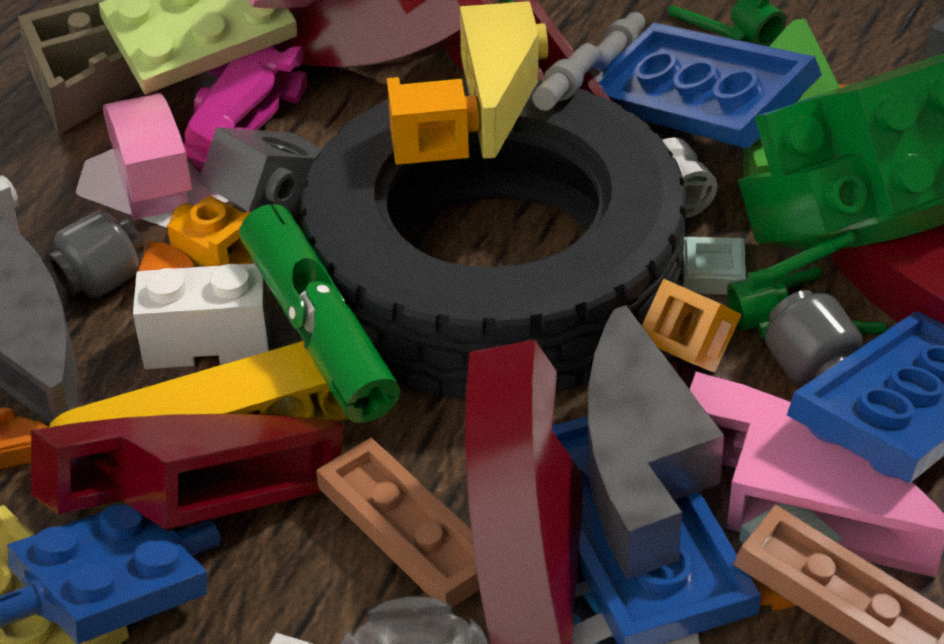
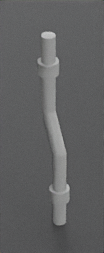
[532,12,646,110]

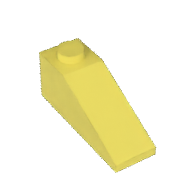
[460,1,548,159]

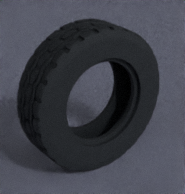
[301,79,686,399]

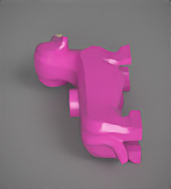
[183,45,309,172]

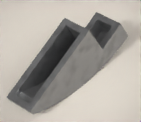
[0,217,78,424]
[588,305,724,580]

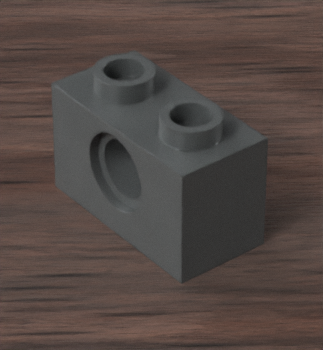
[198,127,322,213]

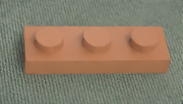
[316,437,480,612]
[733,504,944,644]

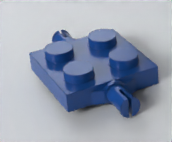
[0,504,220,644]

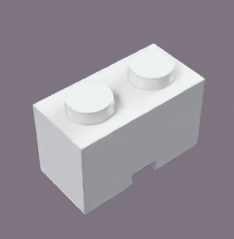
[133,263,271,369]

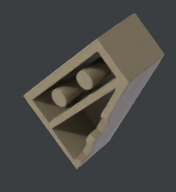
[18,0,141,135]

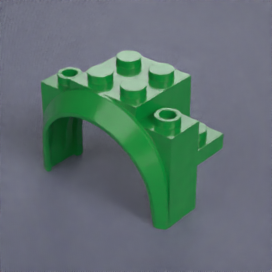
[738,53,944,250]

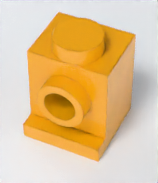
[387,77,479,165]
[167,194,254,267]
[642,279,742,373]

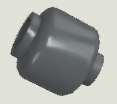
[48,211,144,300]
[765,290,862,387]

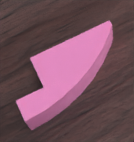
[103,93,192,221]
[690,372,944,578]

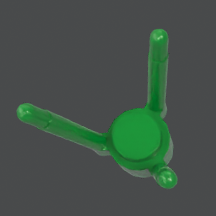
[668,0,786,47]
[727,231,888,340]

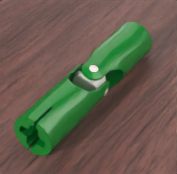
[239,204,400,423]

